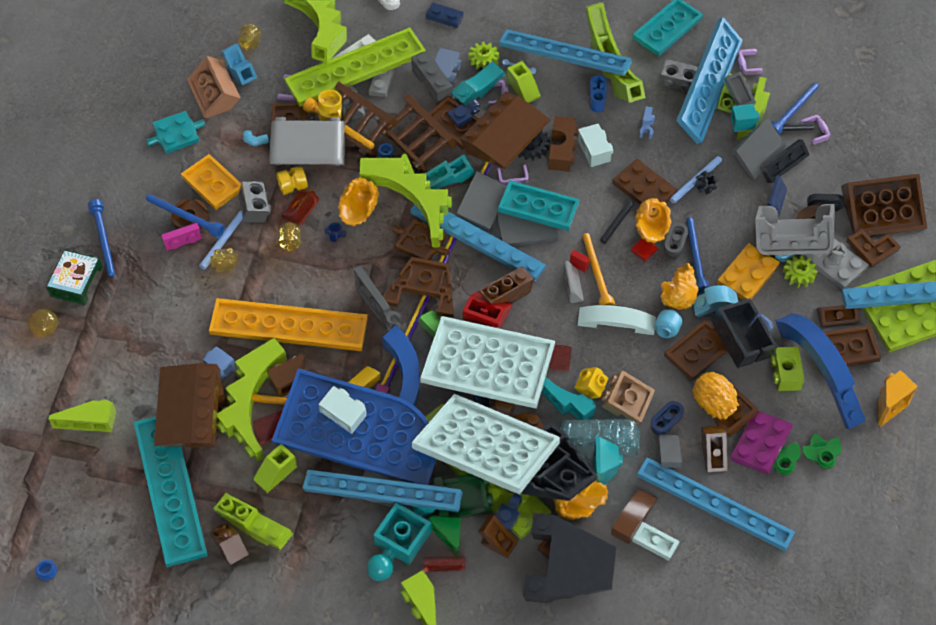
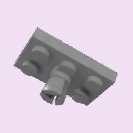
[800,238,869,289]

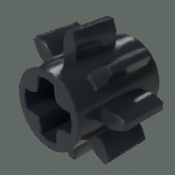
[695,171,718,195]

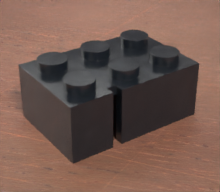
[711,298,778,369]

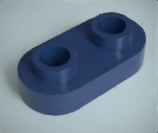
[650,401,684,435]

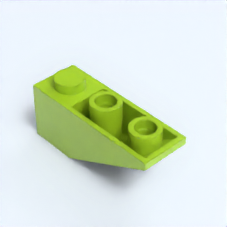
[400,570,436,625]

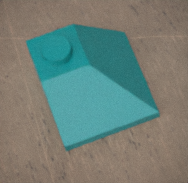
[593,437,623,485]

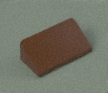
[817,305,859,327]

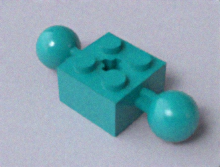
[366,503,436,581]

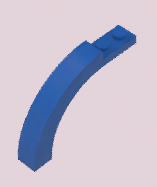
[775,313,866,429]
[382,325,420,407]

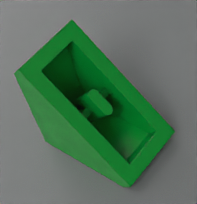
[429,516,461,556]

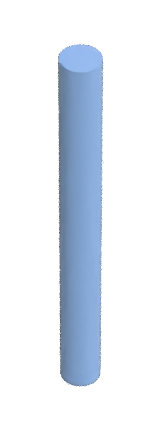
[670,156,722,204]
[199,210,243,270]

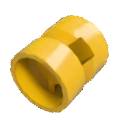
[318,90,342,121]
[276,165,308,195]

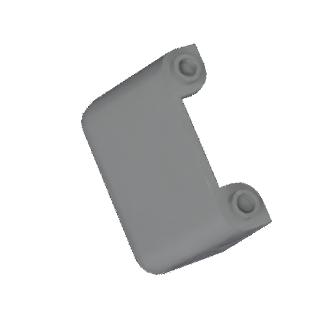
[269,117,345,166]
[755,204,835,255]

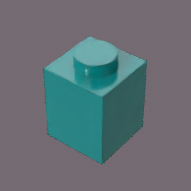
[730,104,759,131]

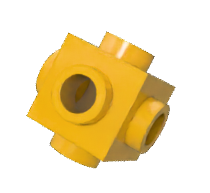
[574,367,609,399]

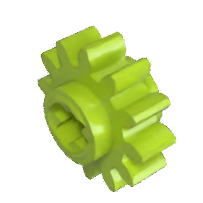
[469,42,499,69]
[783,255,818,288]

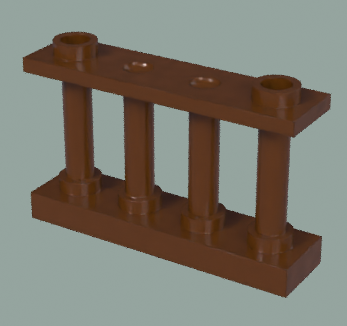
[314,81,398,158]
[376,93,457,173]

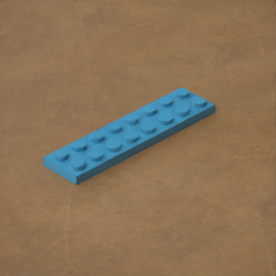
[676,17,743,144]

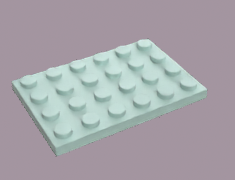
[420,316,555,408]
[412,394,560,494]

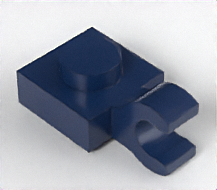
[448,100,480,128]
[495,493,523,532]

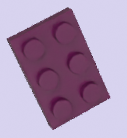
[731,411,793,475]

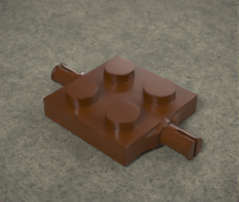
[392,219,450,260]

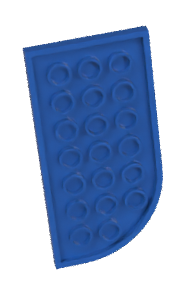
[272,368,436,485]

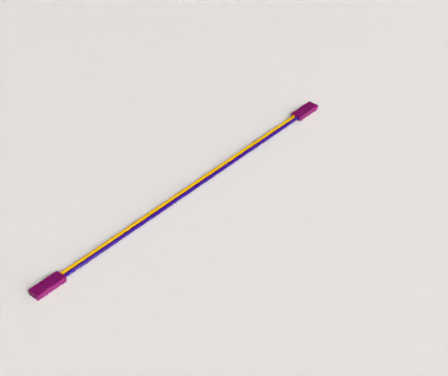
[375,161,492,394]

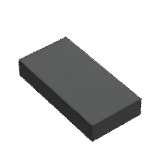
[724,71,756,106]
[658,435,682,468]

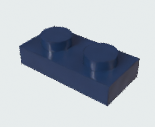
[426,2,464,28]

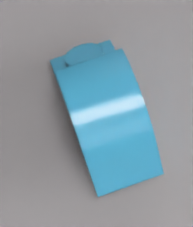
[693,285,738,318]

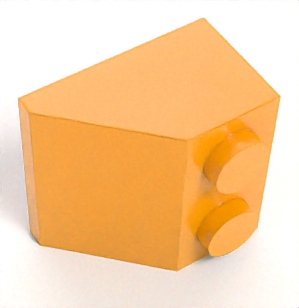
[878,370,918,427]

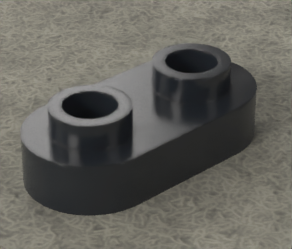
[807,193,845,212]

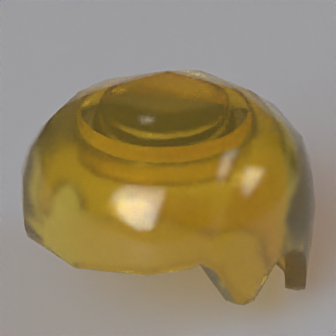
[28,309,60,337]

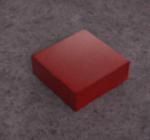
[631,239,658,262]
[570,250,590,273]

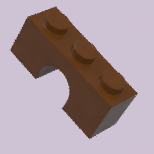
[548,116,579,172]

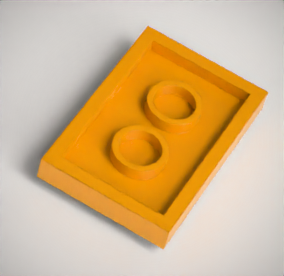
[181,154,241,210]
[717,243,780,300]

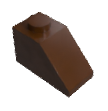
[701,425,727,473]

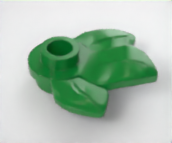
[802,433,842,469]
[772,442,801,475]

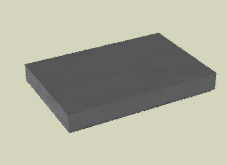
[732,118,786,180]
[455,171,507,232]
[497,213,558,247]

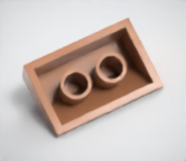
[187,56,240,118]

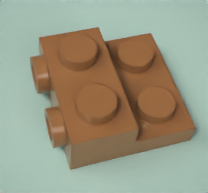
[601,370,655,424]

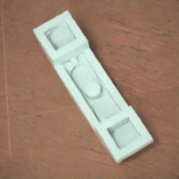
[578,305,656,335]

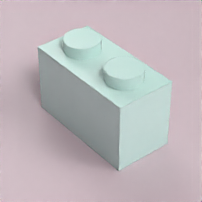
[577,124,613,167]
[319,386,367,434]

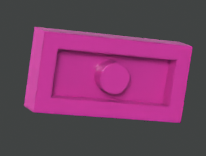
[161,223,202,251]

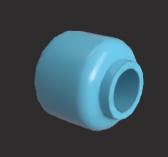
[654,310,682,338]

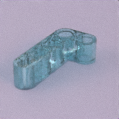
[560,419,641,456]

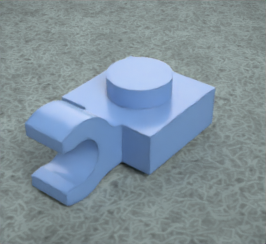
[639,106,655,139]

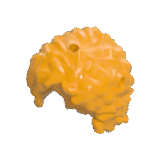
[338,177,379,227]
[635,198,671,243]
[660,263,698,310]
[692,372,739,420]
[553,480,608,521]

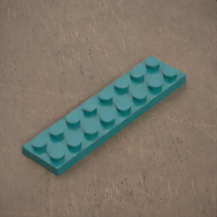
[133,416,208,567]

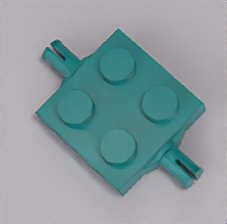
[146,111,206,154]

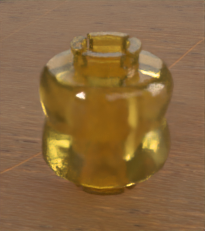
[239,24,261,49]
[278,222,302,251]
[210,248,238,272]

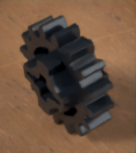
[518,129,550,161]

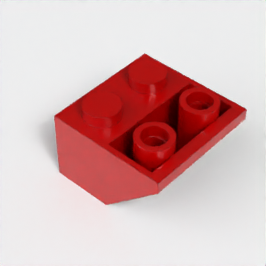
[463,291,513,329]

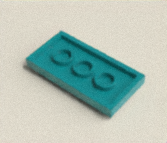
[632,0,703,57]
[498,180,580,231]

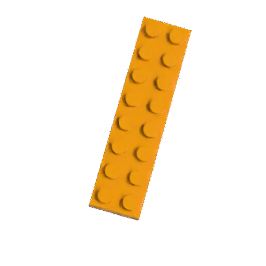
[209,298,368,351]

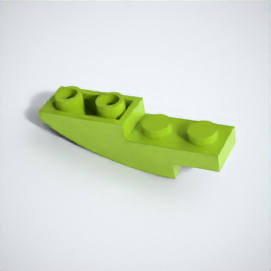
[735,77,770,140]
[213,493,293,550]

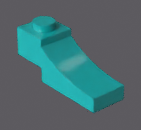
[451,61,505,108]
[425,154,476,189]
[541,377,596,425]

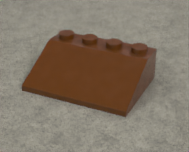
[460,91,551,169]
[841,174,927,236]
[154,363,221,448]

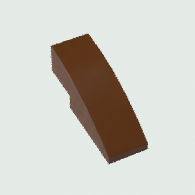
[611,489,658,544]

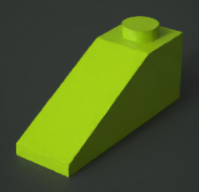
[49,400,116,432]

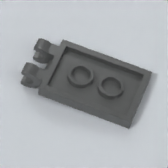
[354,266,402,333]

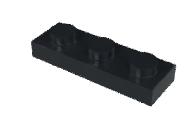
[760,139,810,183]

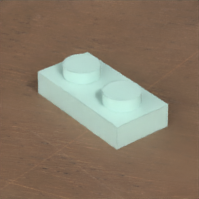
[632,522,680,561]

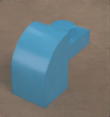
[221,43,257,86]

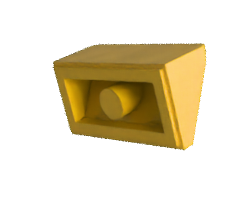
[348,366,381,389]

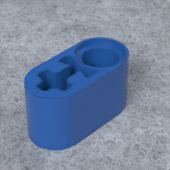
[589,75,607,112]

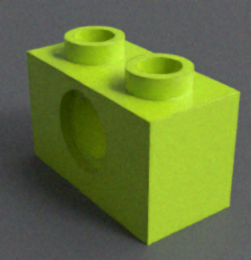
[770,347,805,391]

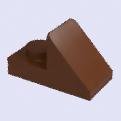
[478,515,518,558]

